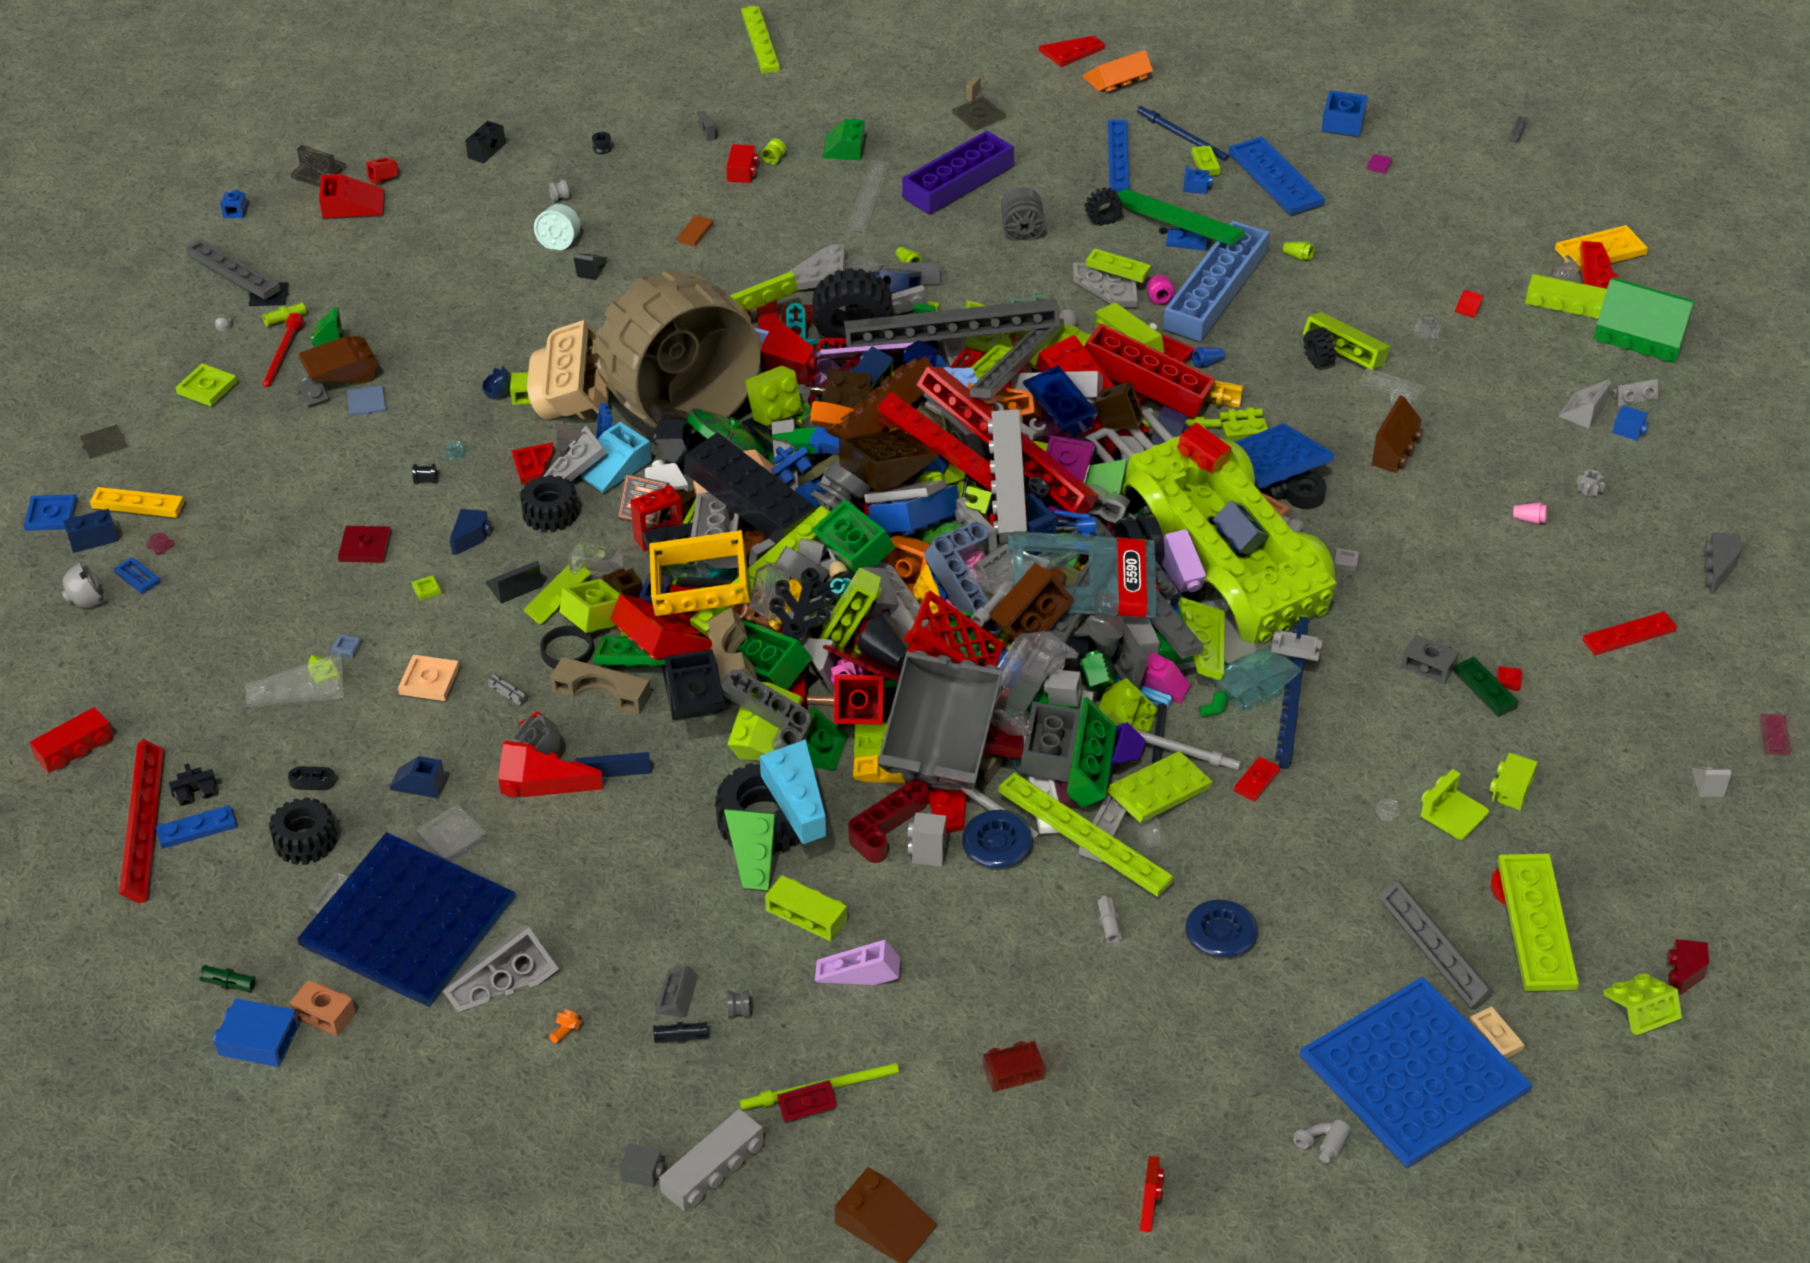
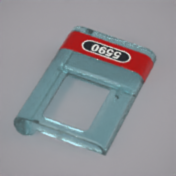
[1007,531,1157,618]

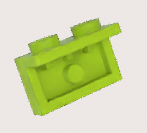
[854,723,888,758]

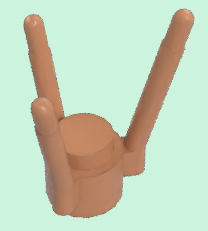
[732,593,775,629]

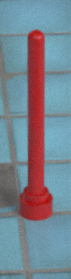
[263,313,304,387]

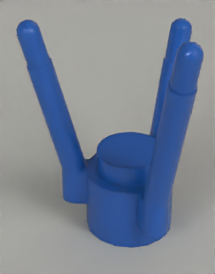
[1044,510,1096,550]

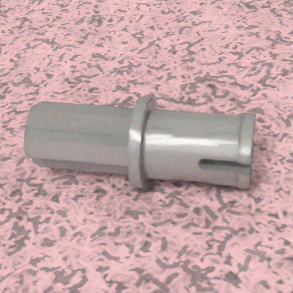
[1097,895,1122,943]

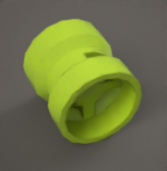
[761,138,786,165]

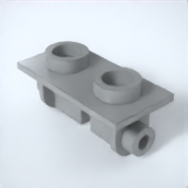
[1611,379,1658,406]
[1271,630,1322,661]

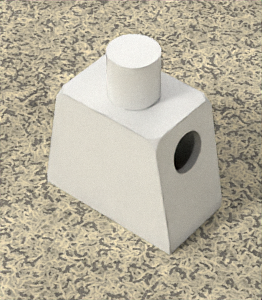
[645,460,688,492]

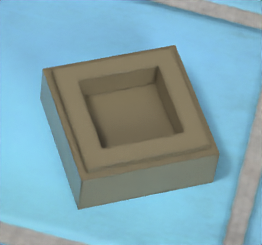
[966,75,981,101]

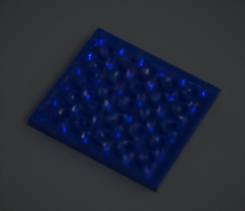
[297,832,516,1007]

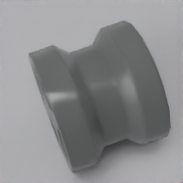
[727,990,750,1018]

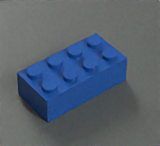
[868,485,959,536]

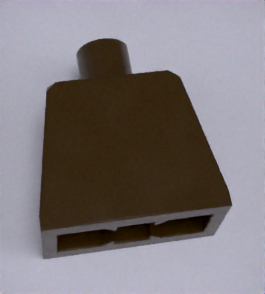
[1087,381,1144,429]

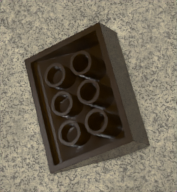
[839,429,938,492]

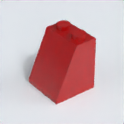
[760,319,820,389]
[834,674,885,725]

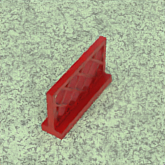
[903,590,1004,666]

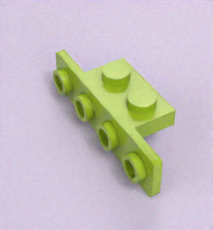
[524,554,596,625]

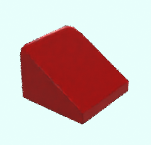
[1455,290,1483,318]

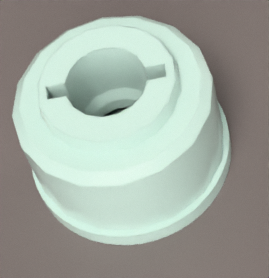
[534,204,581,250]

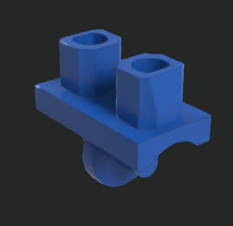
[771,446,812,485]

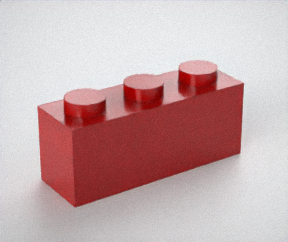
[29,707,114,773]

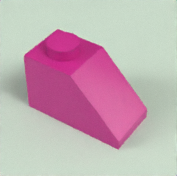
[1141,652,1190,704]

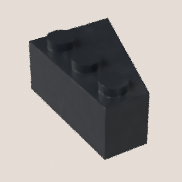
[654,420,702,474]

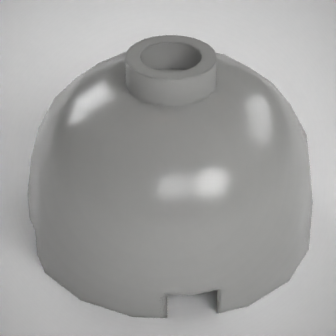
[62,561,107,609]

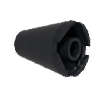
[857,614,910,673]

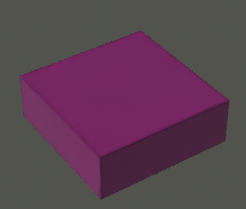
[1367,154,1392,174]

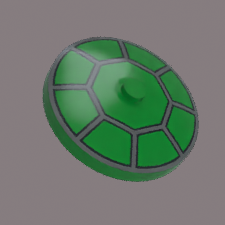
[687,408,768,458]

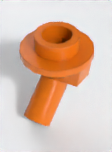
[549,1009,583,1043]

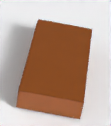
[677,215,713,247]

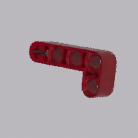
[848,780,928,863]

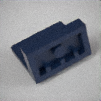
[1027,493,1058,562]

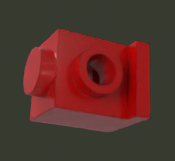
[366,157,399,184]

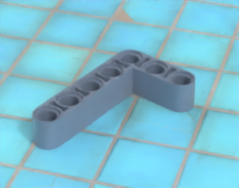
[924,521,1001,644]

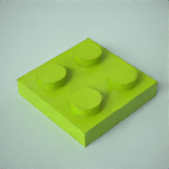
[175,363,237,407]

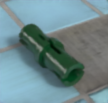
[199,965,256,993]

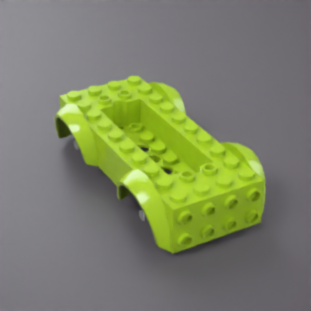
[1122,426,1337,644]

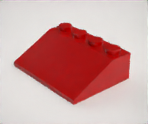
[610,594,713,661]

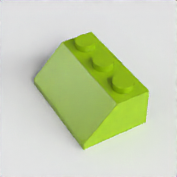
[727,682,803,761]

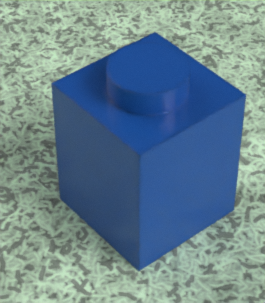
[1612,405,1649,441]

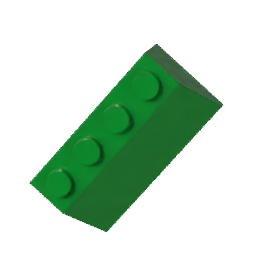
[1067,697,1117,808]

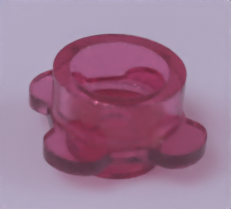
[146,532,174,554]

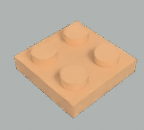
[398,655,460,701]

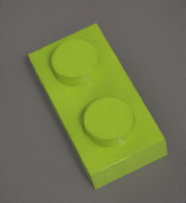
[1191,146,1220,176]

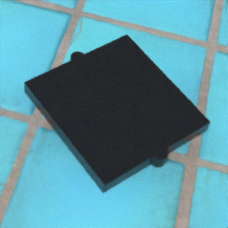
[249,282,289,307]

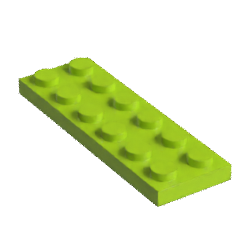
[1497,854,1579,991]

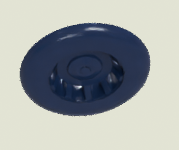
[962,810,1033,868]
[1185,900,1258,957]

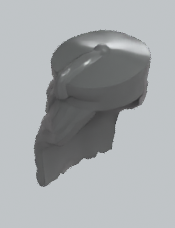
[1071,613,1124,658]

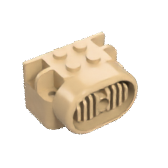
[527,320,609,420]

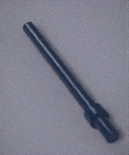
[1137,106,1229,161]

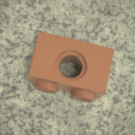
[290,980,356,1037]

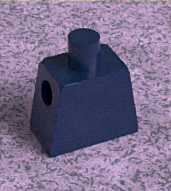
[872,268,921,293]

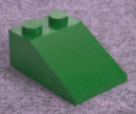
[811,500,896,574]

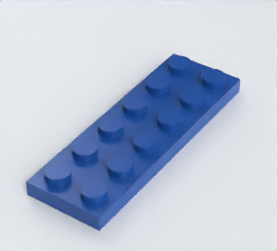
[1228,136,1325,215]

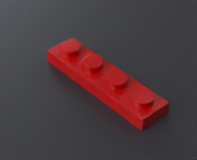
[1582,611,1677,656]

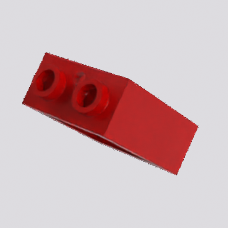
[630,485,683,552]

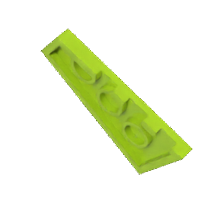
[1178,597,1225,680]

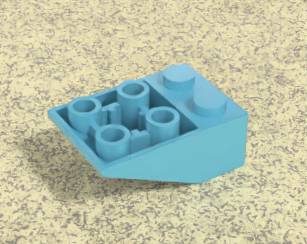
[578,422,652,493]

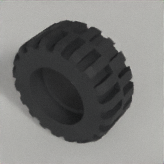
[812,268,893,339]
[715,763,801,855]

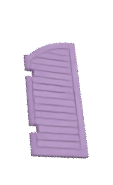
[815,342,923,360]

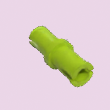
[262,302,307,327]

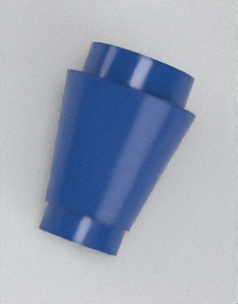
[1192,347,1225,368]

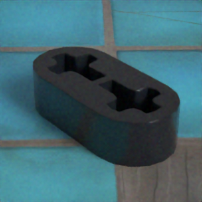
[288,766,336,791]

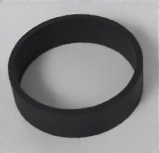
[540,625,593,669]

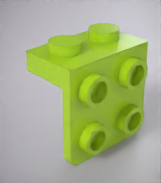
[1420,769,1489,840]

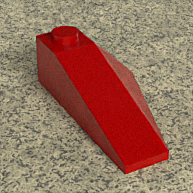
[498,740,604,797]

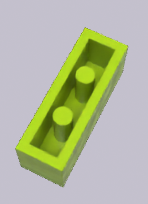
[765,875,847,942]

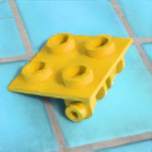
[913,564,941,614]

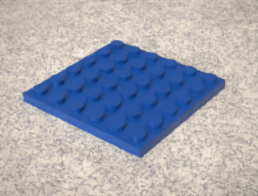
[1299,977,1532,1168]

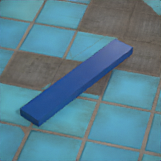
[1108,120,1129,193]

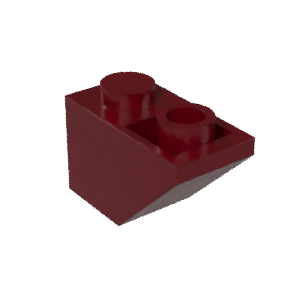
[1667,939,1709,996]

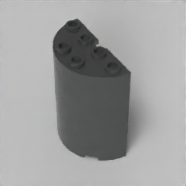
[878,650,1003,790]

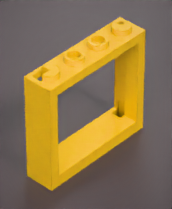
[649,530,750,616]

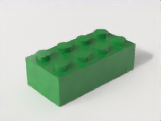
[714,619,812,690]

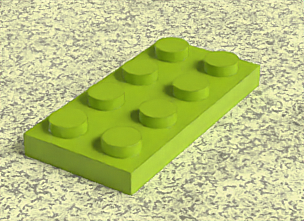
[1107,751,1213,823]

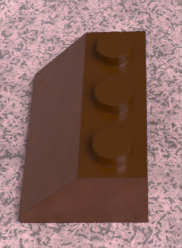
[1372,395,1423,474]
[990,563,1075,654]

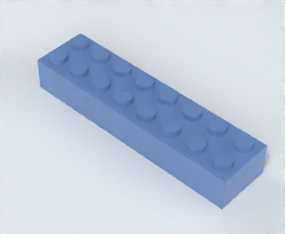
[1163,220,1270,342]

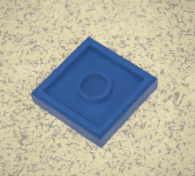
[24,494,77,531]

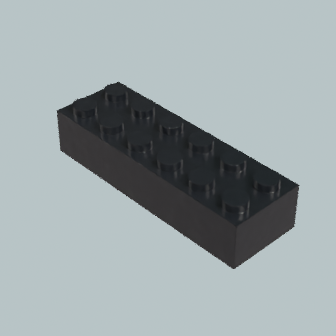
[684,432,816,544]

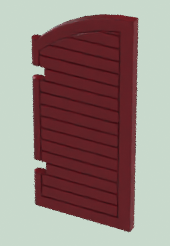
[823,645,901,681]

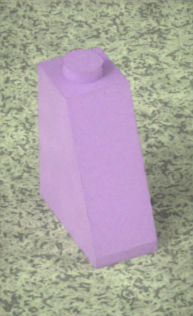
[1160,529,1206,593]

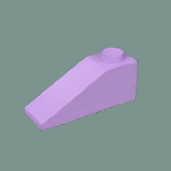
[815,940,900,985]

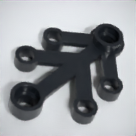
[769,568,836,642]

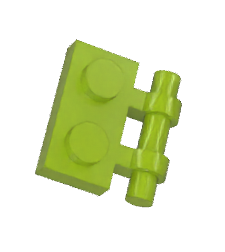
[1218,407,1268,441]

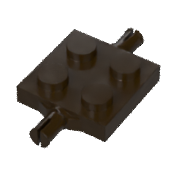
[810,369,872,409]

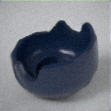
[482,366,511,398]

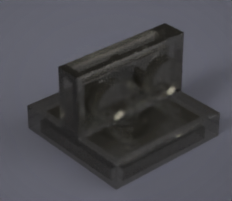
[291,145,346,188]

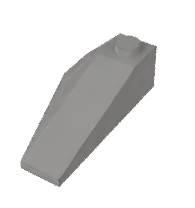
[442,925,559,1012]

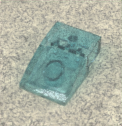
[1211,648,1301,710]

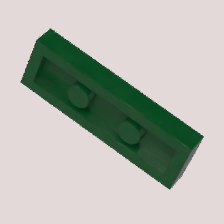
[1454,657,1519,716]

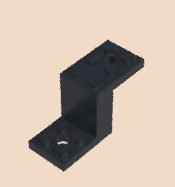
[661,649,725,720]

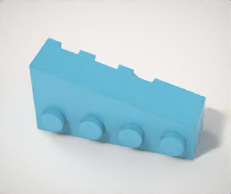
[760,739,826,844]

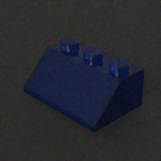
[1023,365,1098,437]

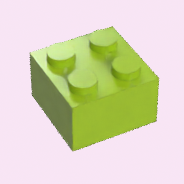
[745,366,803,426]
[559,579,620,633]

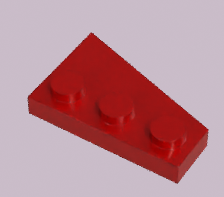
[1039,36,1105,68]
[1580,241,1619,289]
[928,787,966,834]

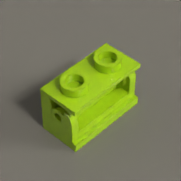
[1489,753,1538,810]

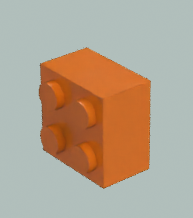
[883,534,930,595]

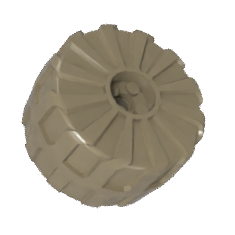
[595,269,762,432]

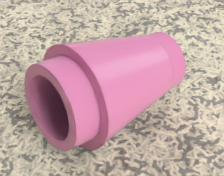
[1513,502,1547,525]

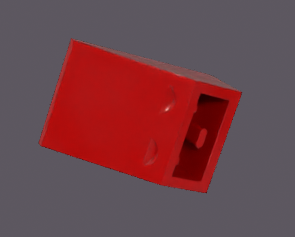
[319,174,384,218]

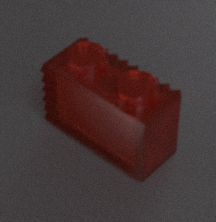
[983,1041,1045,1092]

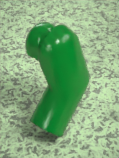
[1198,691,1228,718]

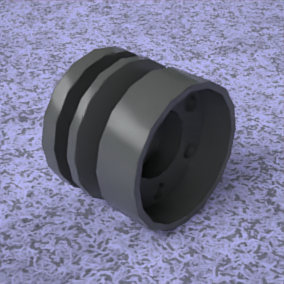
[1001,188,1046,241]
[811,462,871,512]

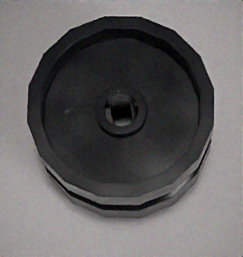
[1115,513,1164,563]

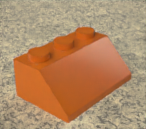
[1082,50,1153,92]

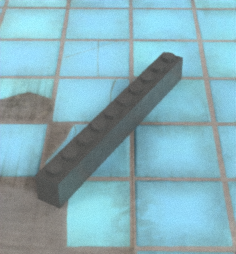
[844,298,1060,348]

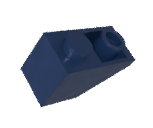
[390,756,445,798]

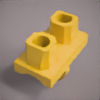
[1206,380,1243,408]

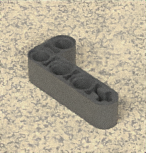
[720,670,811,751]

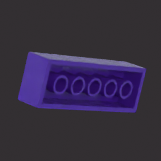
[902,130,1014,215]

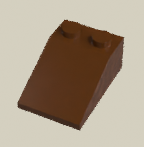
[298,336,378,382]
[835,1167,937,1263]

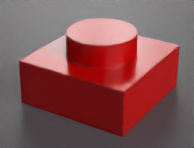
[1497,666,1522,691]

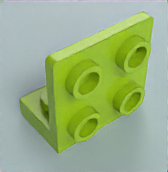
[1603,973,1682,1035]

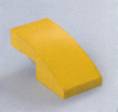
[853,755,906,783]

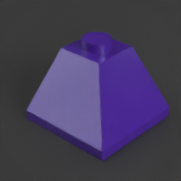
[1111,722,1145,766]

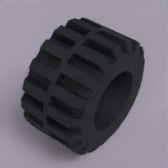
[520,475,579,532]
[269,798,337,865]

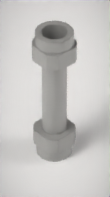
[971,582,1013,626]

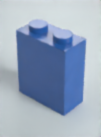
[213,998,299,1067]

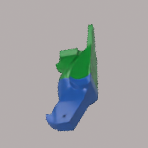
[772,427,840,455]

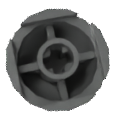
[515,714,560,755]

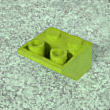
[1098,678,1157,743]

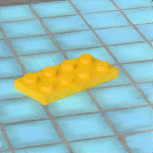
[1555,225,1648,272]

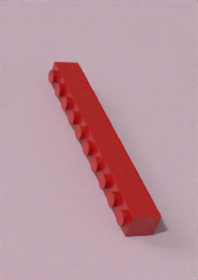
[917,366,1099,514]

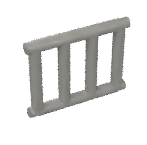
[1085,407,1173,476]

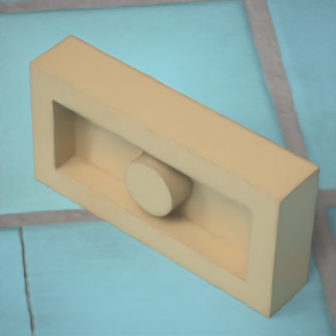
[1469,1007,1524,1059]

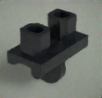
[168,763,216,806]

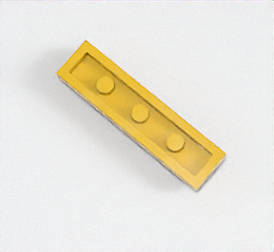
[90,487,184,518]

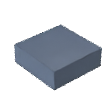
[331,634,362,659]

